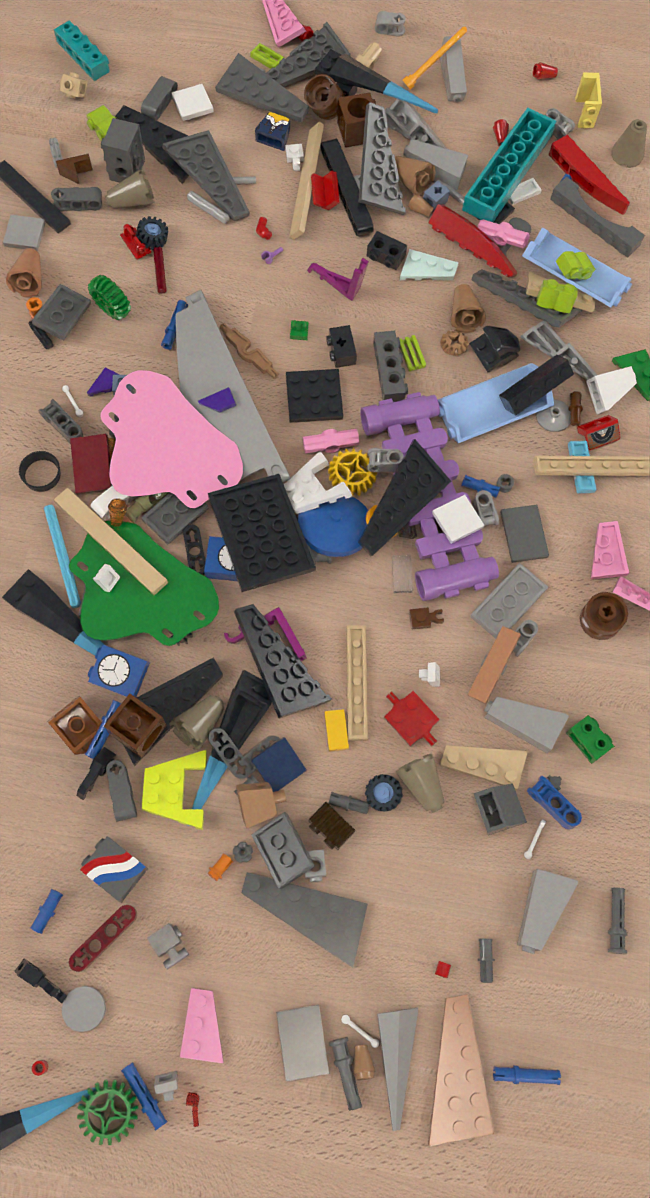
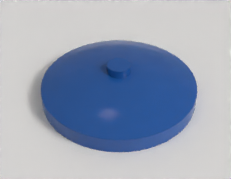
[298,496,368,557]

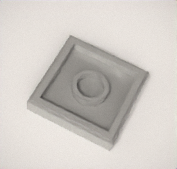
[3,215,45,251]

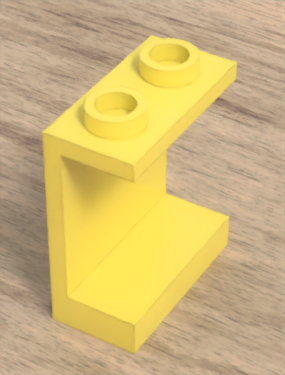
[575,72,602,128]

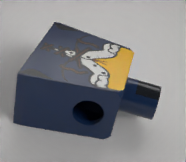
[255,112,290,151]

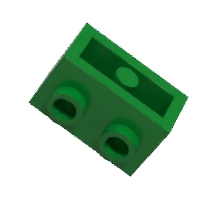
[566,715,615,764]

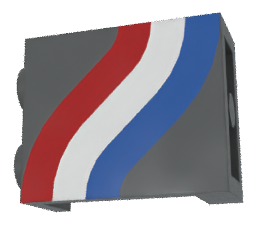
[80,836,148,903]

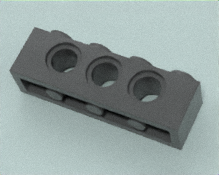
[373,330,408,402]

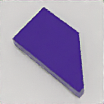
[87,367,119,397]
[198,387,236,413]

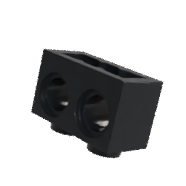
[366,231,407,270]

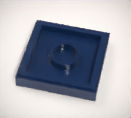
[251,737,307,792]

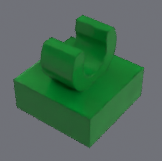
[290,320,309,340]

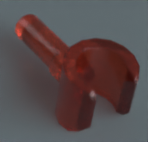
[186,1092,200,1127]

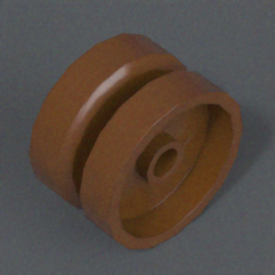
[579,592,628,640]

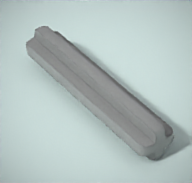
[187,191,230,224]

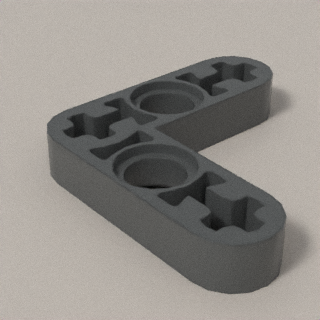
[208,728,280,779]

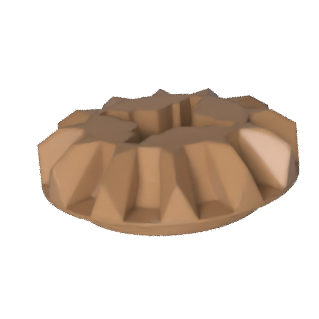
[440,329,469,356]

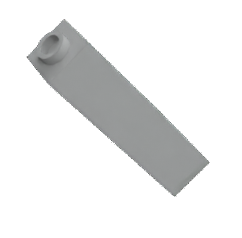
[440,36,467,102]
[403,139,468,190]
[484,697,569,753]
[517,869,578,954]

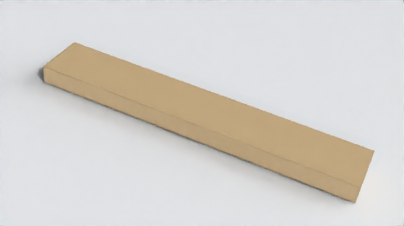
[346,625,368,741]

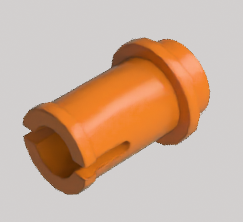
[208,853,233,881]

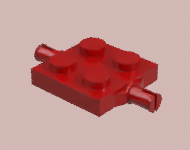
[384,691,440,747]

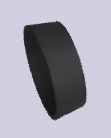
[19,451,61,492]

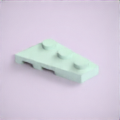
[400,249,458,280]

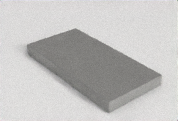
[470,563,548,639]

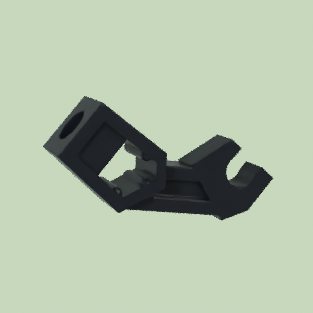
[76,747,116,800]
[15,958,67,1004]

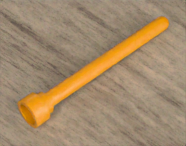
[402,26,467,90]

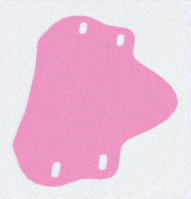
[101,370,243,508]

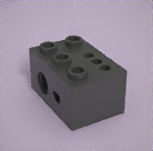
[101,118,145,183]

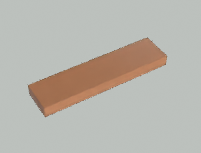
[468,626,521,704]

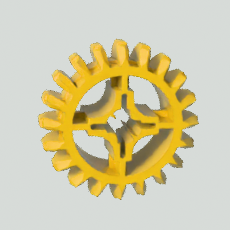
[328,448,378,496]

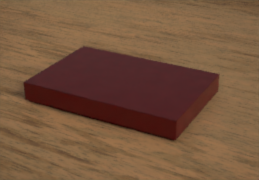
[70,433,112,494]

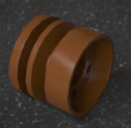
[304,74,344,120]

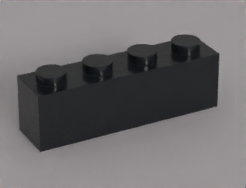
[499,354,574,416]

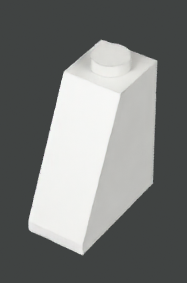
[586,366,637,415]

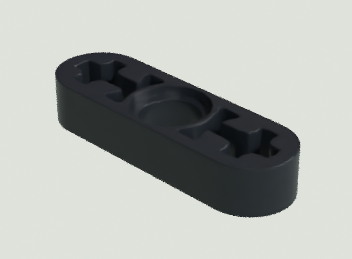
[183,525,206,576]

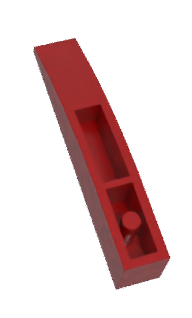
[548,135,630,215]
[428,204,517,278]

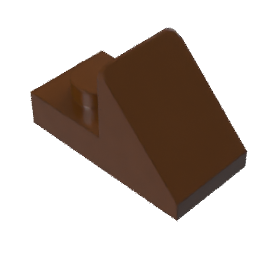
[56,153,93,184]

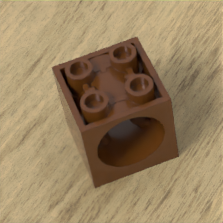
[337,92,376,148]
[104,693,167,758]

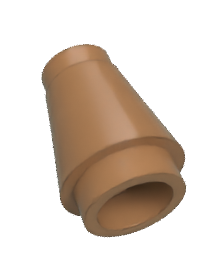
[408,194,434,217]
[354,1045,375,1080]

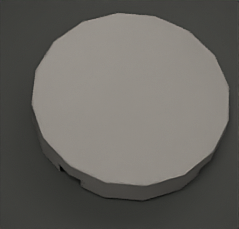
[62,986,106,1032]

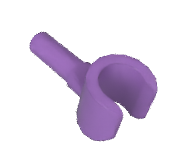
[261,247,283,264]

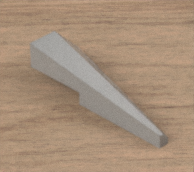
[385,99,447,149]
[521,320,597,380]
[377,1008,418,1131]

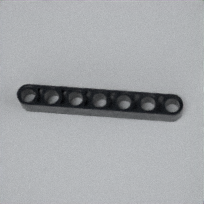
[320,138,374,236]

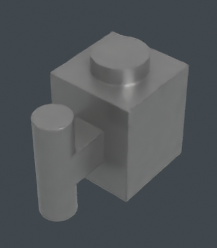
[147,923,189,970]

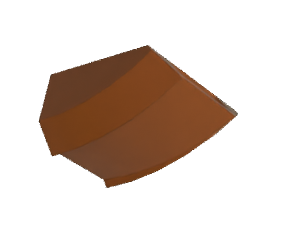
[47,696,102,755]

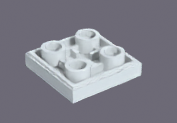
[172,84,214,121]
[432,495,484,544]

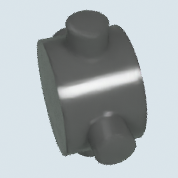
[547,775,562,791]

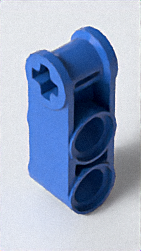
[527,776,582,830]

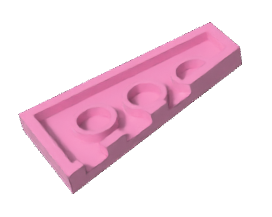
[262,0,306,47]
[613,576,650,611]

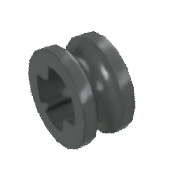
[496,474,514,493]

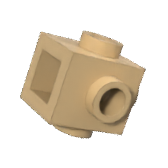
[60,72,88,99]

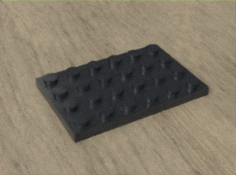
[208,474,316,592]

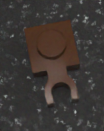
[409,607,444,630]

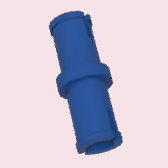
[461,475,500,498]
[30,889,63,934]

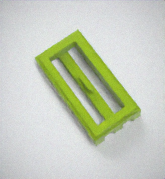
[250,43,285,69]
[400,335,426,372]

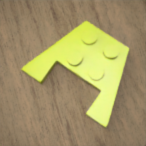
[142,750,207,830]

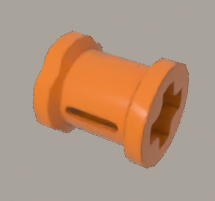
[26,297,43,319]

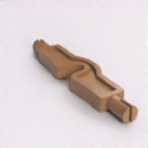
[219,323,279,379]

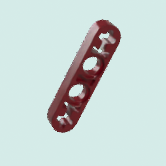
[68,905,137,972]

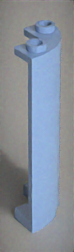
[522,227,632,308]
[438,363,554,443]

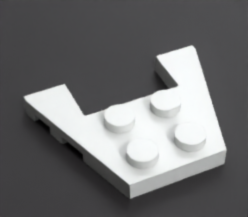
[284,451,352,514]

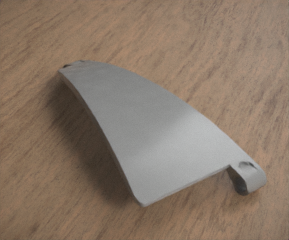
[176,290,291,485]

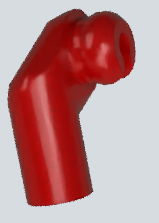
[256,217,272,240]

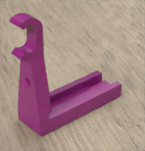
[307,258,369,301]
[224,607,307,662]

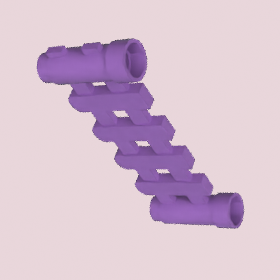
[360,392,499,601]

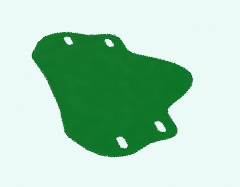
[69,520,219,646]

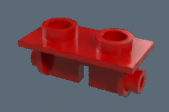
[120,224,151,260]

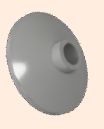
[536,399,571,432]

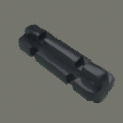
[28,321,53,349]

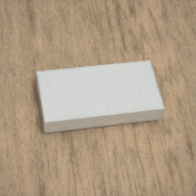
[509,178,542,205]

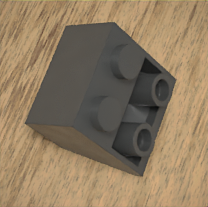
[474,784,527,836]

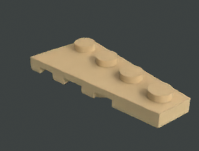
[439,745,528,790]

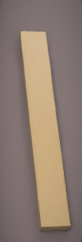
[289,121,324,240]
[533,456,650,476]
[53,488,168,595]

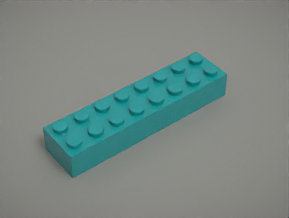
[462,107,556,222]

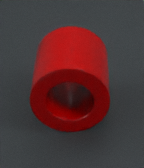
[435,961,451,979]
[32,1060,48,1076]

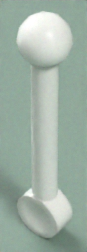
[62,385,83,417]
[524,819,546,859]
[341,1015,380,1048]

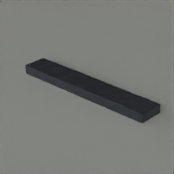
[0,160,71,234]

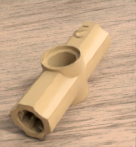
[356,42,382,70]

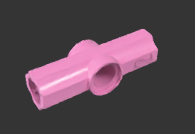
[478,220,530,248]
[303,429,359,453]

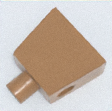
[236,782,286,828]

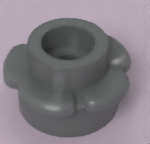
[233,842,253,863]

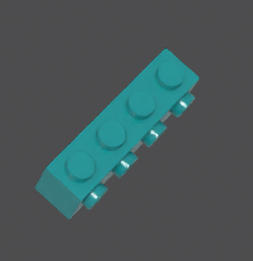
[54,20,110,81]

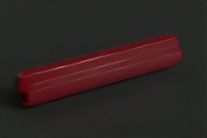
[153,247,167,294]

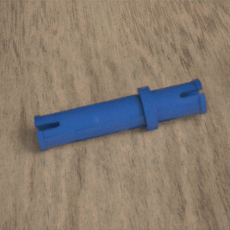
[161,300,188,350]
[85,700,121,759]
[121,1062,168,1131]
[493,1065,561,1085]

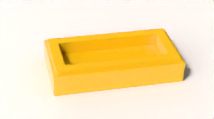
[324,709,349,752]

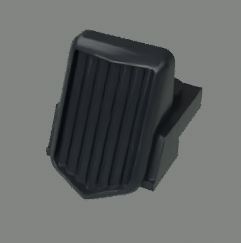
[469,326,520,373]

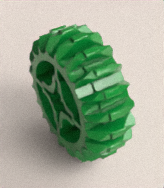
[88,275,131,321]
[77,1079,139,1145]

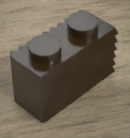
[308,802,356,850]

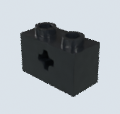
[326,325,357,368]

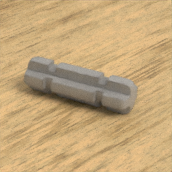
[49,138,62,168]

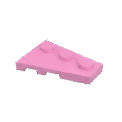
[591,521,629,579]
[180,988,224,1063]

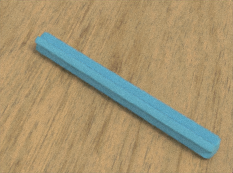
[44,505,81,608]

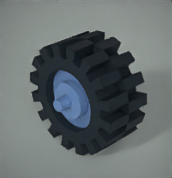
[136,216,168,250]
[365,774,403,811]

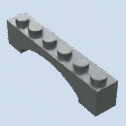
[550,177,645,258]

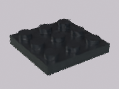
[286,369,343,423]

